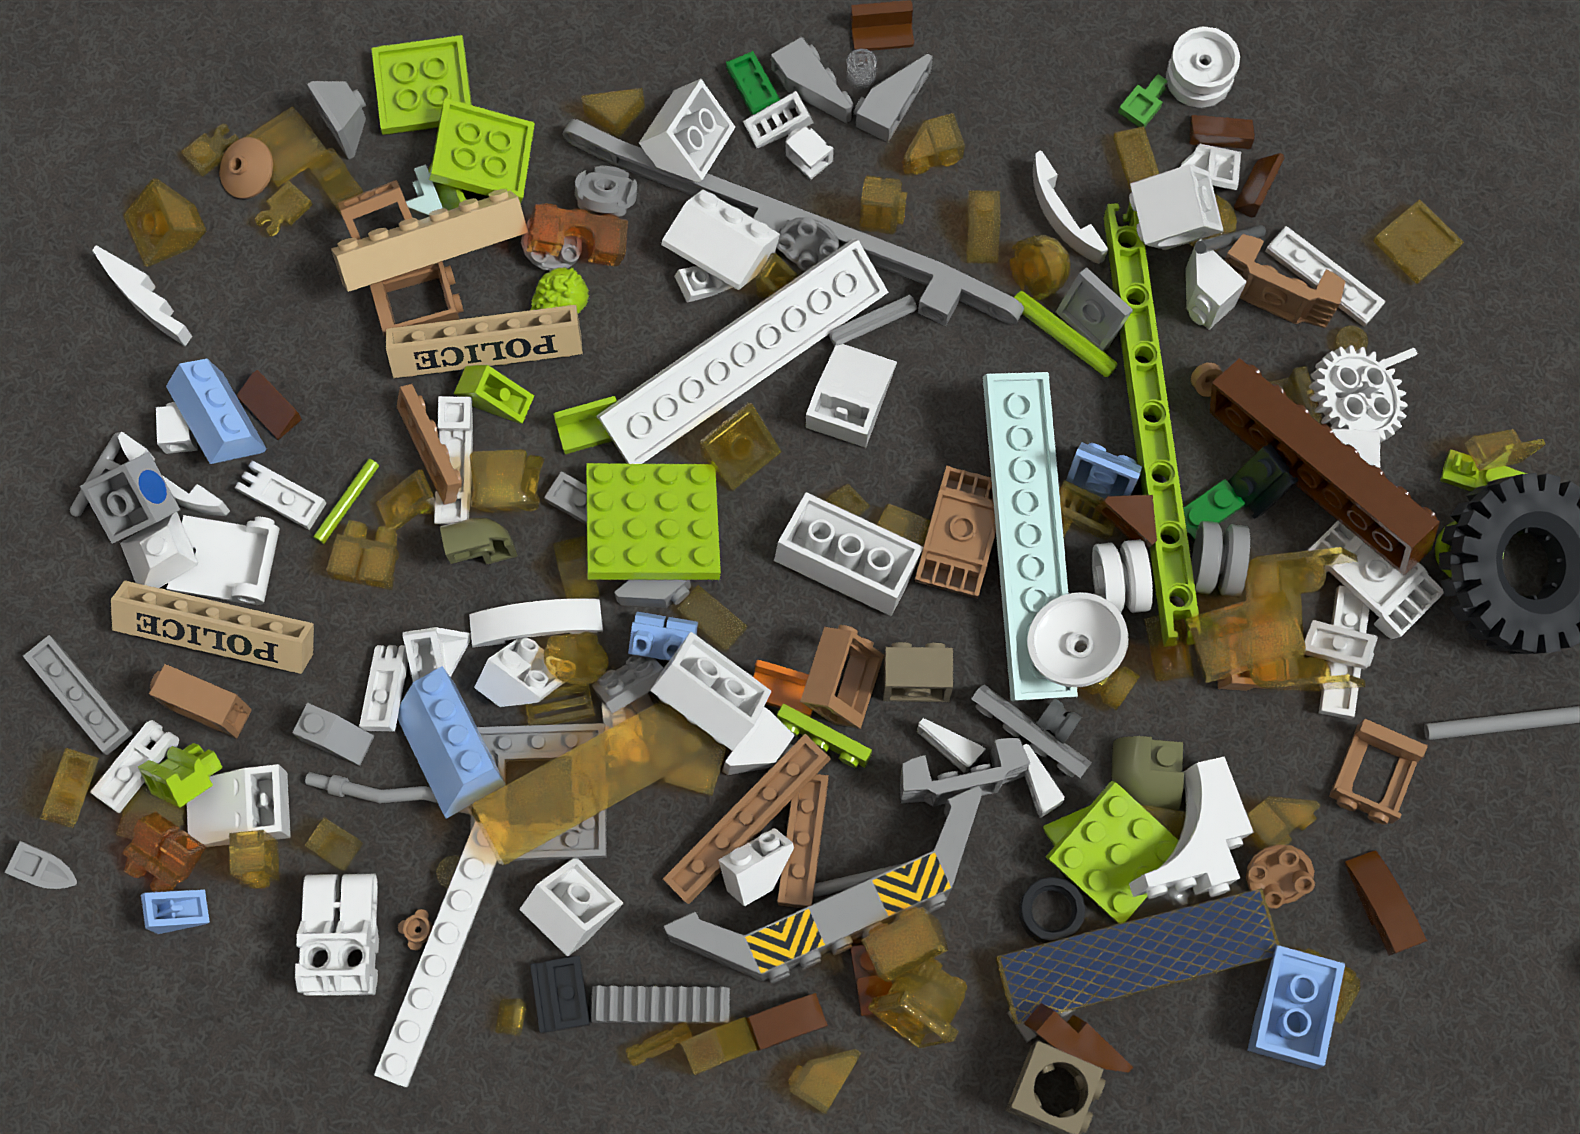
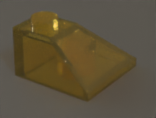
[123,178,206,267]

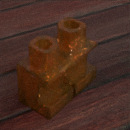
[122,811,207,892]

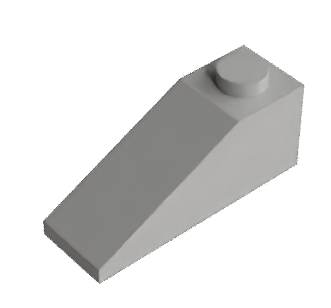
[854,54,933,142]

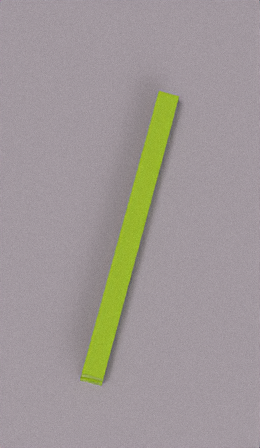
[1104,203,1202,647]

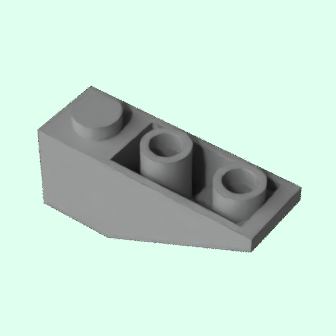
[771,37,853,123]

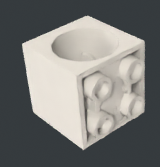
[1129,164,1224,250]

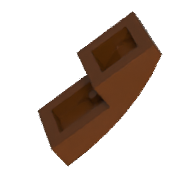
[746,993,828,1051]

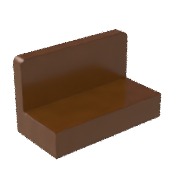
[851,0,914,52]

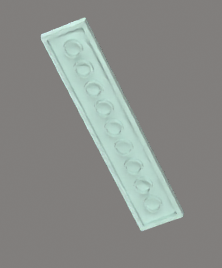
[983,372,1078,701]

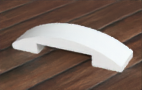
[1033,151,1108,264]
[434,397,473,525]
[118,432,230,516]
[469,599,603,647]

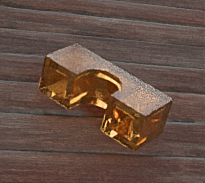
[527,203,628,266]

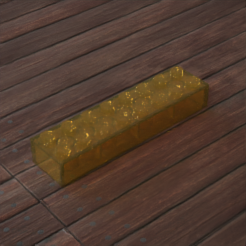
[468,701,722,866]

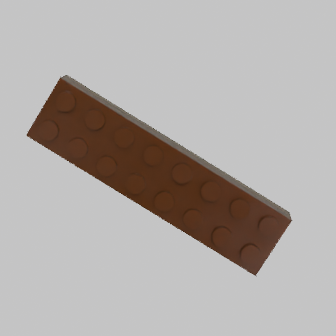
[1210,358,1440,576]

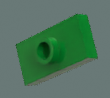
[726,51,780,116]

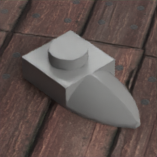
[5,840,77,889]

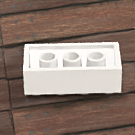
[774,492,924,616]

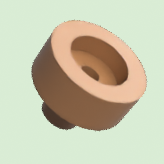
[1191,363,1223,397]

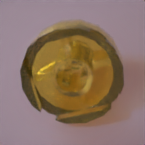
[1010,235,1070,300]

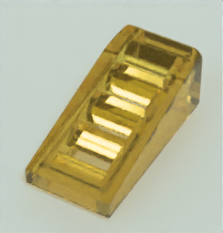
[1059,480,1115,541]

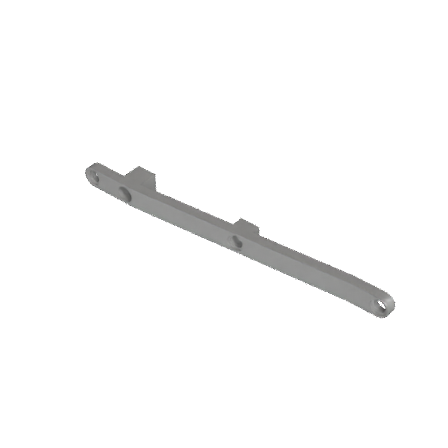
[563,119,1024,326]

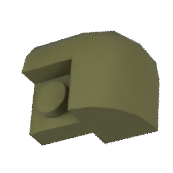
[440,518,518,565]
[1111,736,1184,813]

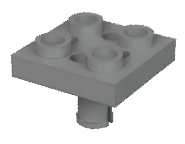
[592,655,664,721]

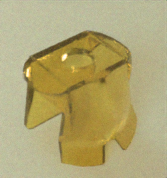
[469,449,544,513]

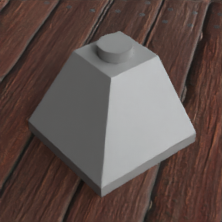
[307,81,366,159]

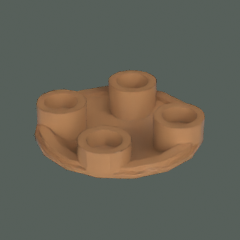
[1246,845,1315,909]

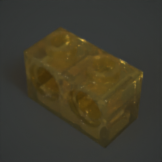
[229,830,280,889]

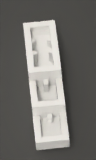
[93,245,192,346]

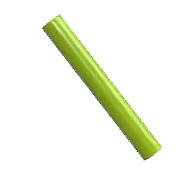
[313,459,379,544]

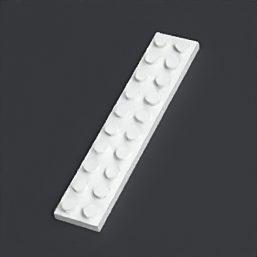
[597,239,888,464]

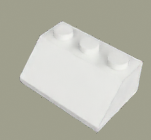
[639,79,735,182]
[661,190,780,290]
[650,632,771,751]

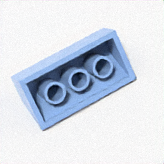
[397,666,506,818]

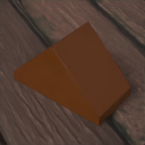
[1095,495,1157,549]

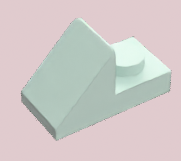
[406,165,443,220]

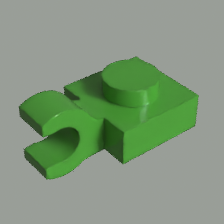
[1118,74,1168,129]

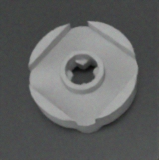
[575,166,637,217]

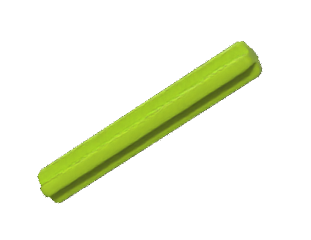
[1014,291,1117,377]

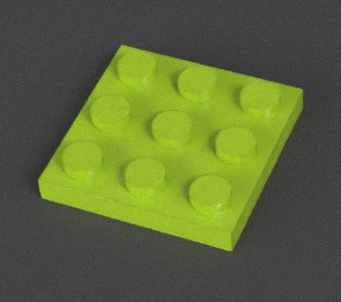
[372,35,472,135]
[429,98,535,204]
[1046,781,1179,925]

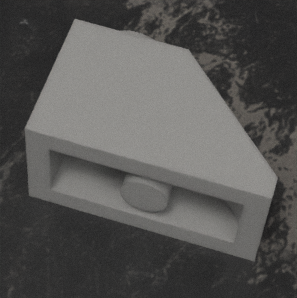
[614,580,691,608]
[292,703,374,766]

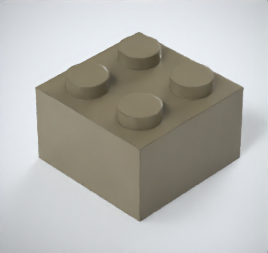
[883,642,953,702]

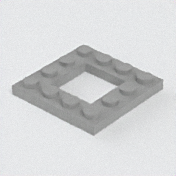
[471,723,607,861]

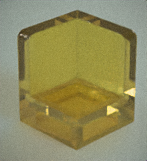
[305,818,363,871]

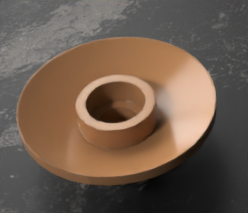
[220,137,273,199]

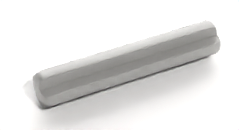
[829,295,917,346]

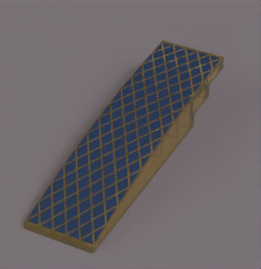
[995,888,1280,1025]

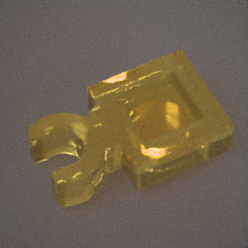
[181,123,239,177]
[255,181,313,237]

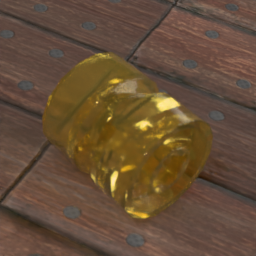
[1081,666,1140,711]

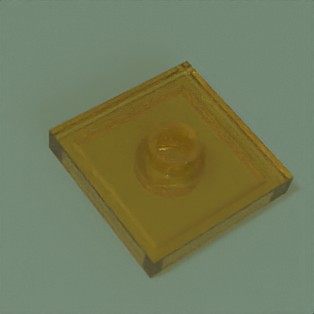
[1373,199,1464,284]

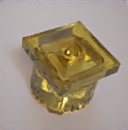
[868,956,967,1048]

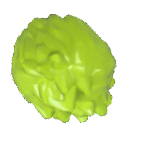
[531,267,589,314]

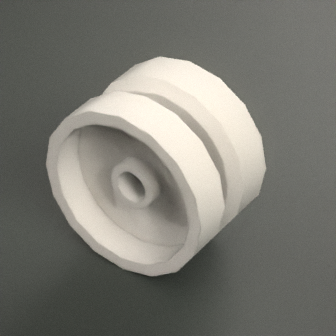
[1166,27,1240,108]
[1092,539,1153,613]

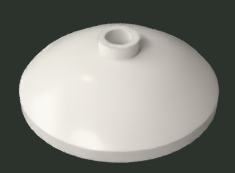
[1027,593,1128,687]

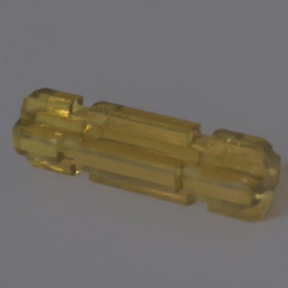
[626,1022,692,1066]

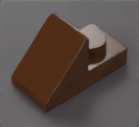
[850,941,895,1016]

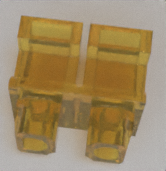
[326,520,400,590]

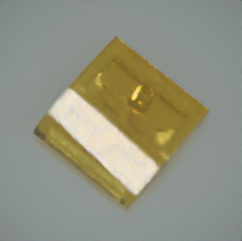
[244,106,329,187]

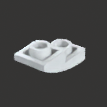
[675,266,733,302]

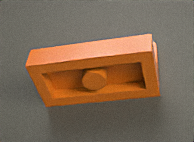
[753,660,813,717]

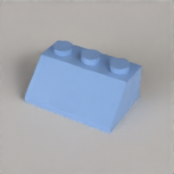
[166,359,267,464]

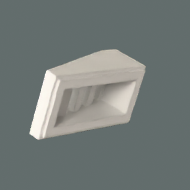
[743,91,814,149]
[917,718,986,773]
[1023,743,1065,818]

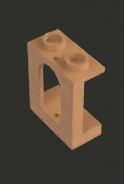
[1329,719,1428,825]

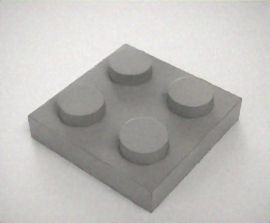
[1056,268,1133,352]

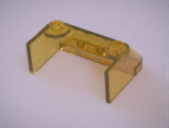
[1245,547,1365,691]

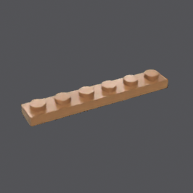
[663,734,831,904]

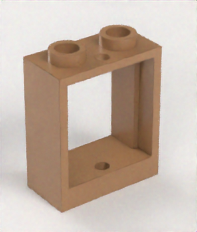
[337,180,412,240]
[370,261,464,339]
[800,625,884,729]
[149,664,252,739]

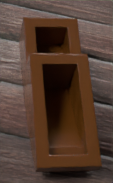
[1344,850,1427,956]
[1023,1003,1133,1072]

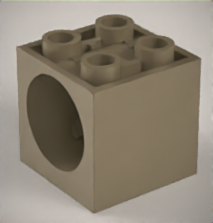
[1005,1041,1106,1134]

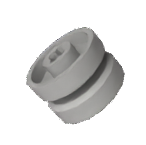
[1191,521,1250,598]

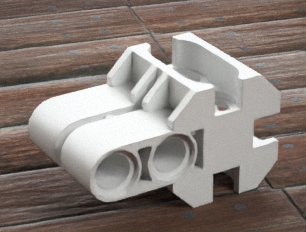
[295,874,379,996]

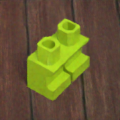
[138,743,222,808]

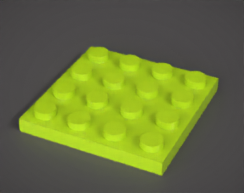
[586,463,721,580]

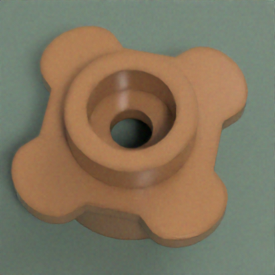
[398,909,433,950]

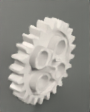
[1309,345,1408,443]

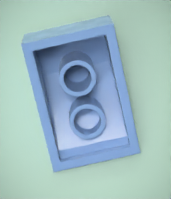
[1064,442,1142,501]
[1247,945,1345,1069]

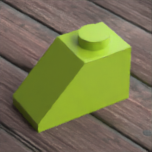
[454,365,534,424]

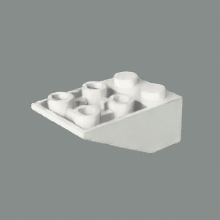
[806,344,897,448]
[187,764,290,849]

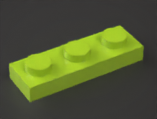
[777,703,872,768]

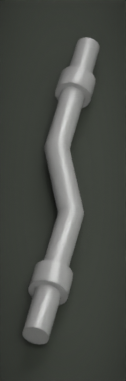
[305,772,501,818]

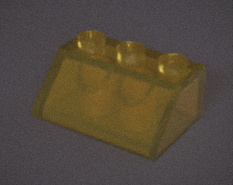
[1186,590,1306,683]

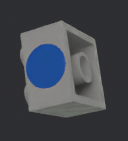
[80,452,180,544]

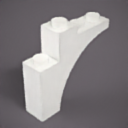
[1129,757,1253,899]

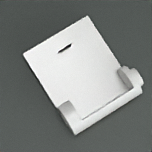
[167,515,280,605]

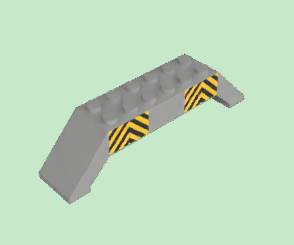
[664,786,982,983]

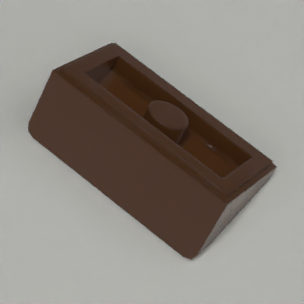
[1189,115,1255,149]
[1234,153,1285,218]
[236,370,302,440]

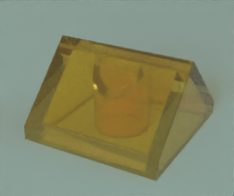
[699,402,782,491]

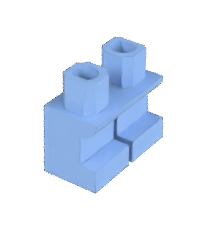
[628,611,698,661]

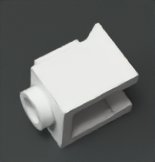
[786,126,833,180]

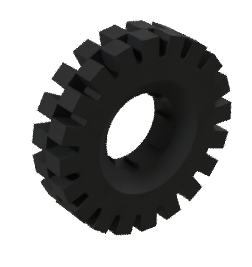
[1439,473,1580,654]

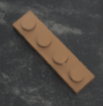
[397,384,462,505]
[778,774,829,909]

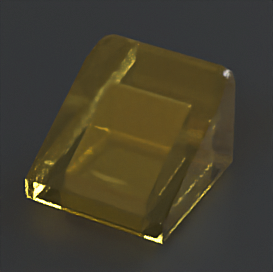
[826,484,870,517]
[495,998,526,1037]

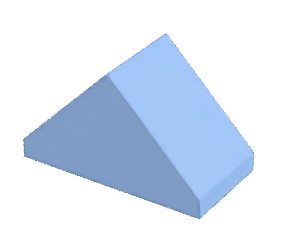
[141,890,210,934]

